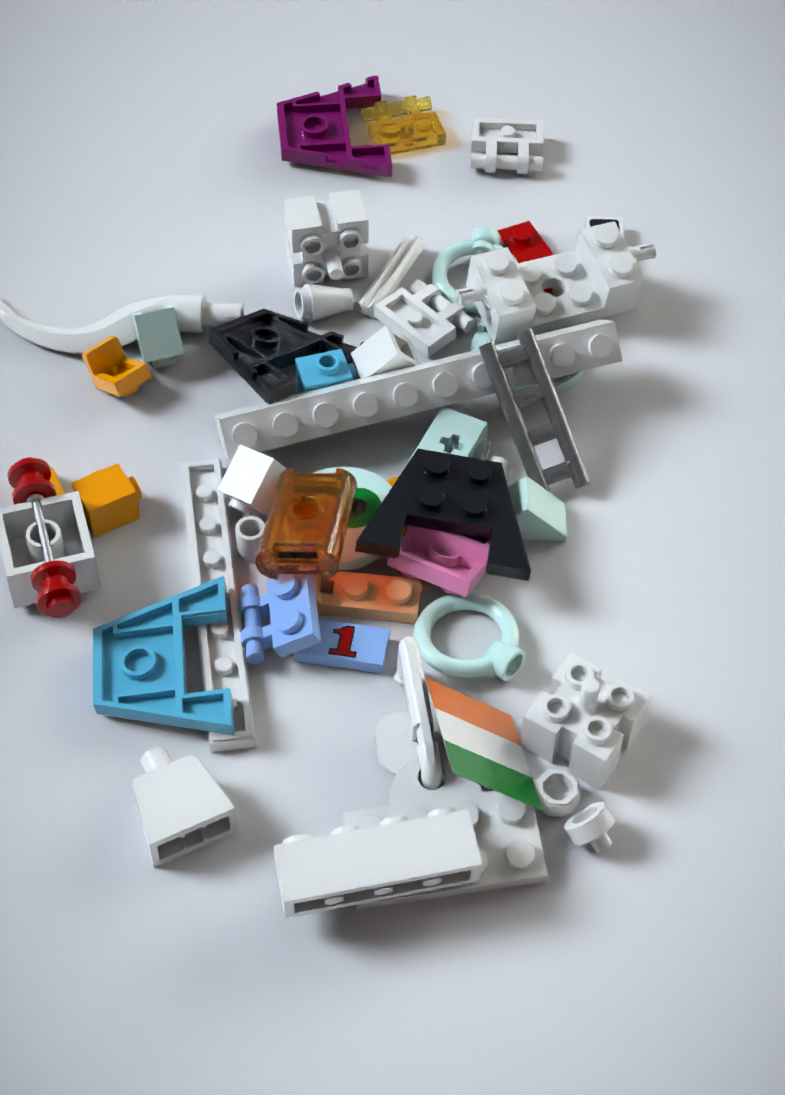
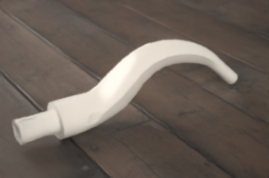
[0,294,245,354]

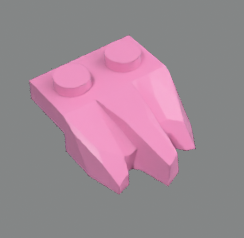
[387,526,490,597]

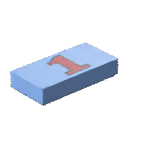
[294,619,390,674]

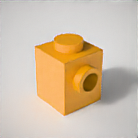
[72,463,142,538]

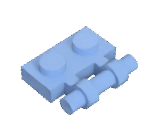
[238,564,321,664]

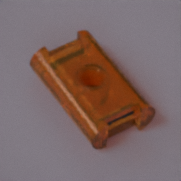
[255,468,357,580]

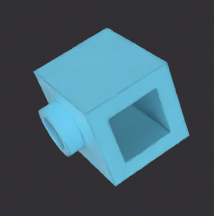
[295,349,358,394]

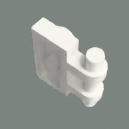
[471,117,544,174]
[374,279,475,357]

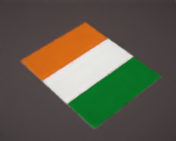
[425,677,543,811]

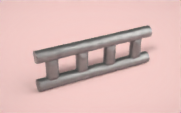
[479,328,591,494]

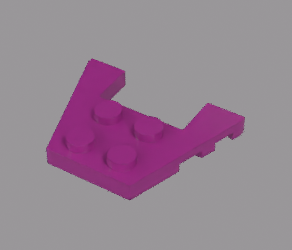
[276,76,392,177]

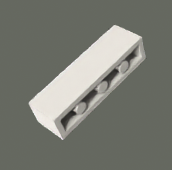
[274,807,483,918]

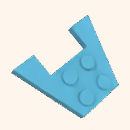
[93,576,235,735]

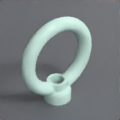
[432,226,518,313]
[413,593,526,682]

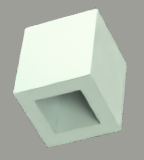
[131,306,184,368]

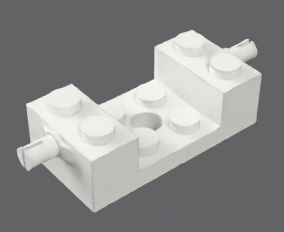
[455,221,657,345]

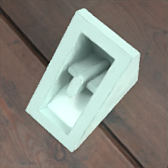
[508,476,567,542]

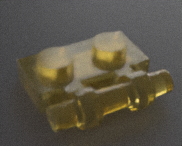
[361,95,446,155]

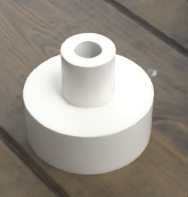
[564,802,615,853]

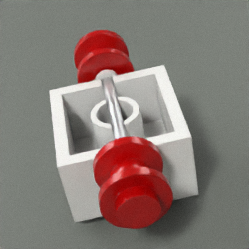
[0,457,101,618]

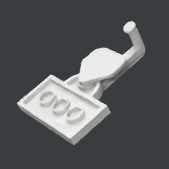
[341,636,549,910]

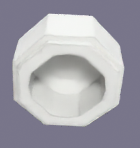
[535,769,580,817]

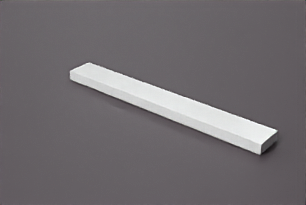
[180,458,257,753]

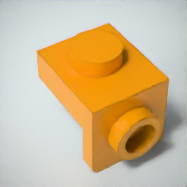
[82,336,152,397]

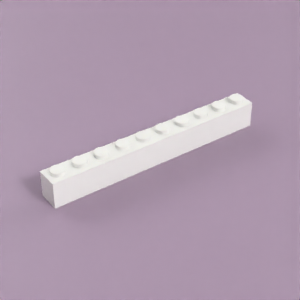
[214,319,623,460]

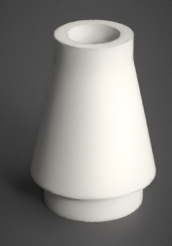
[294,284,353,322]

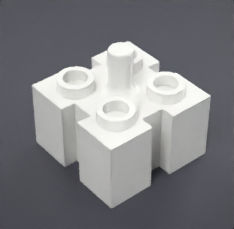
[284,189,369,287]
[520,652,651,790]

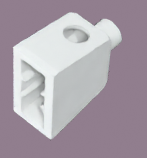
[132,747,238,868]

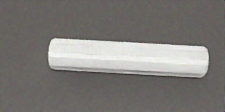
[359,233,423,318]

